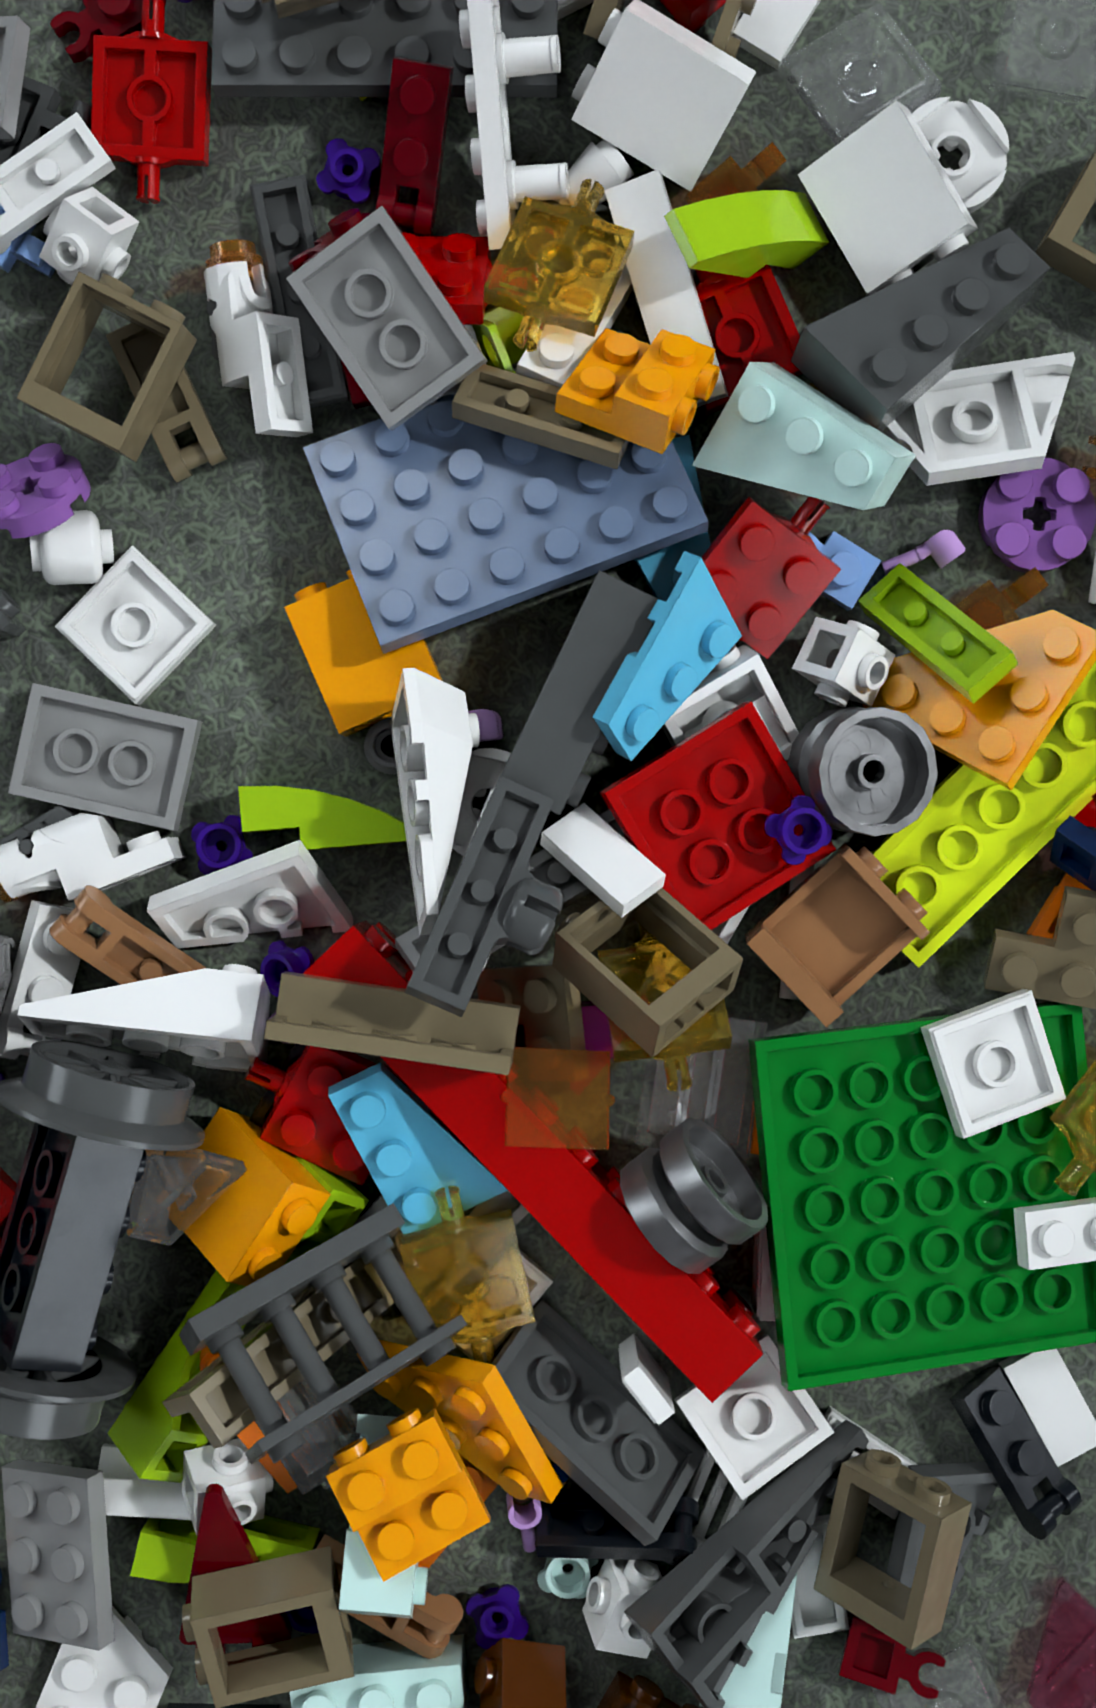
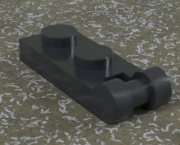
[950,1367,1082,1540]
[535,1493,699,1566]

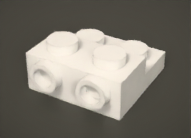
[661,644,799,761]

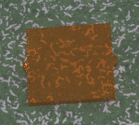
[500,1047,615,1150]

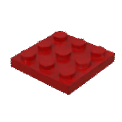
[600,701,836,930]

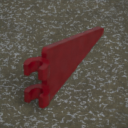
[179,1484,292,1680]

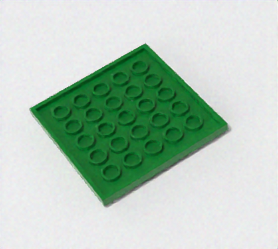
[748,1002,1096,1391]

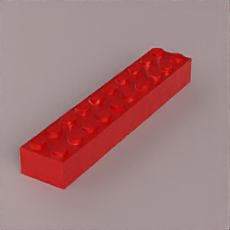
[303,920,763,1403]

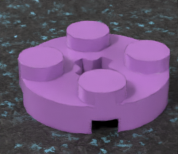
[0,443,91,539]
[978,458,1096,574]

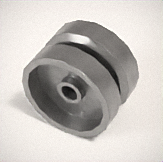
[788,707,938,836]
[620,1118,768,1274]

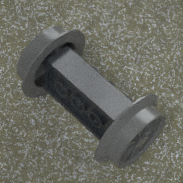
[0,1040,205,1440]

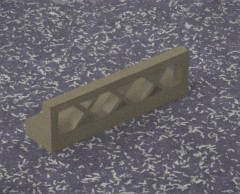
[264,971,520,1075]
[162,1258,394,1448]

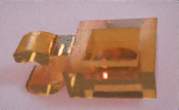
[684,142,787,204]
[955,567,1049,630]

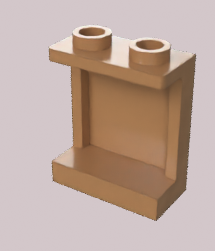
[745,843,930,1028]

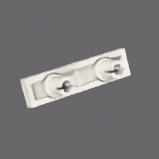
[459,0,570,250]

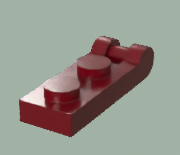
[375,57,454,236]

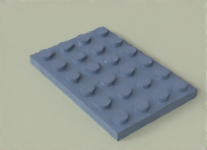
[303,330,709,654]

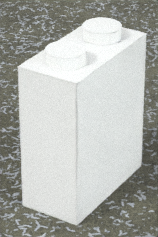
[571,0,756,192]
[797,100,978,295]

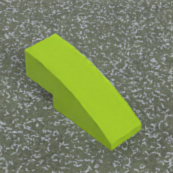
[664,190,829,278]
[238,786,406,850]
[130,1515,320,1583]

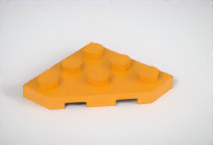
[862,610,1096,790]
[356,1340,563,1504]

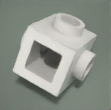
[39,187,139,285]
[792,617,895,707]
[182,1438,273,1536]
[582,1559,663,1659]

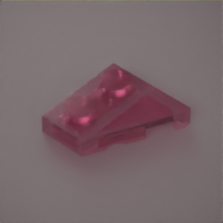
[1026,1576,1096,1708]

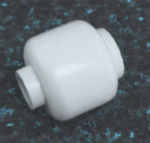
[30,510,114,585]

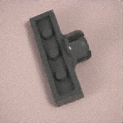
[404,776,564,1017]

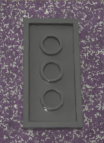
[491,1299,706,1546]

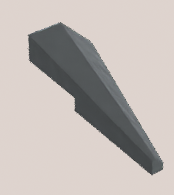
[624,1420,869,1708]

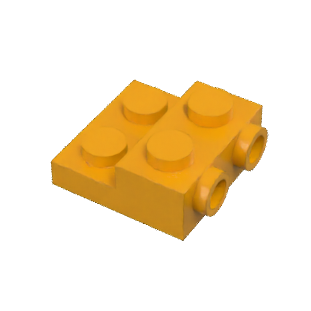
[555,328,720,454]
[326,1407,491,1582]

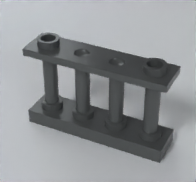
[179,1203,467,1464]

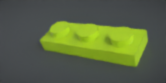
[858,563,1018,704]

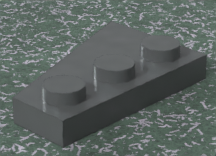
[886,1461,1000,1606]

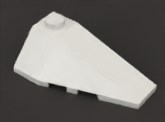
[390,668,480,935]
[17,964,270,1072]

